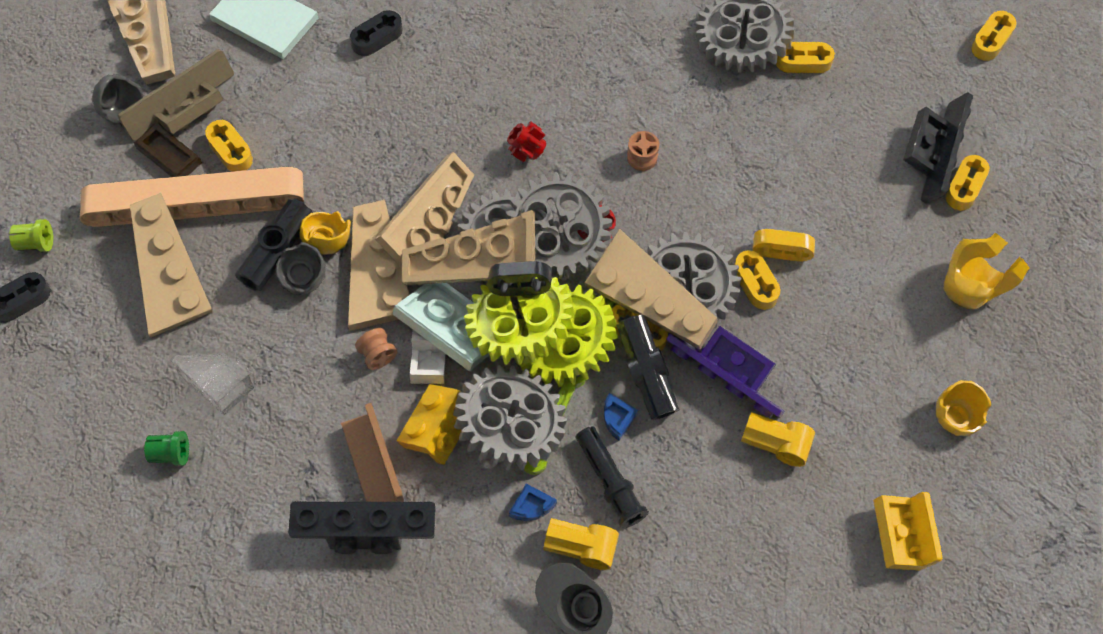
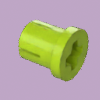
[9,219,53,252]

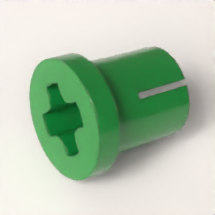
[144,431,189,466]

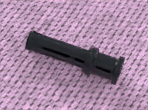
[575,426,649,528]

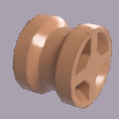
[627,131,660,171]
[355,328,397,370]

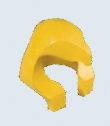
[943,233,1030,309]

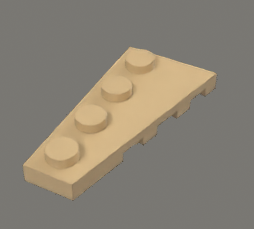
[107,0,176,85]
[375,152,474,286]
[130,193,213,338]
[348,200,409,331]
[402,210,535,285]
[585,229,717,349]

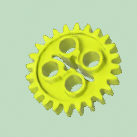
[464,277,575,365]
[514,284,618,387]

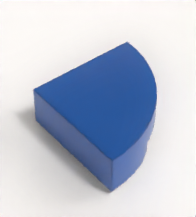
[604,393,638,441]
[509,484,557,521]

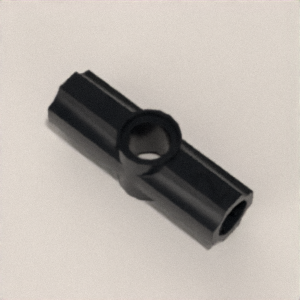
[235,198,313,291]
[616,314,680,420]

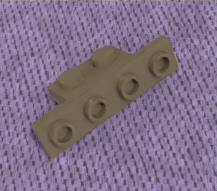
[118,49,234,141]

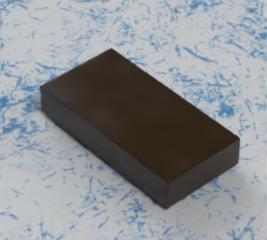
[134,123,202,177]

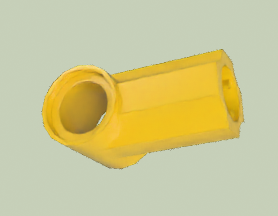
[741,412,815,467]
[544,518,619,570]

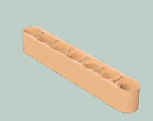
[80,167,304,227]

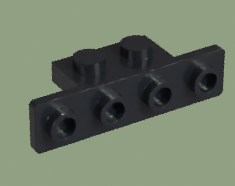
[903,92,973,204]
[288,501,436,554]

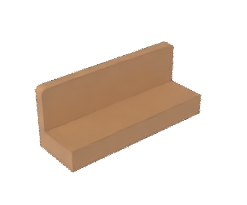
[341,403,404,502]

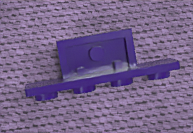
[666,326,785,418]

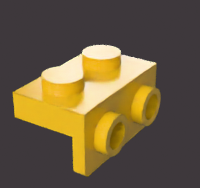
[396,384,462,465]
[873,492,943,571]

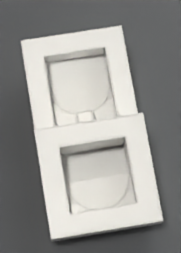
[410,330,446,384]

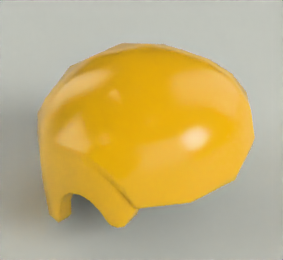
[300,211,351,255]
[936,380,991,436]

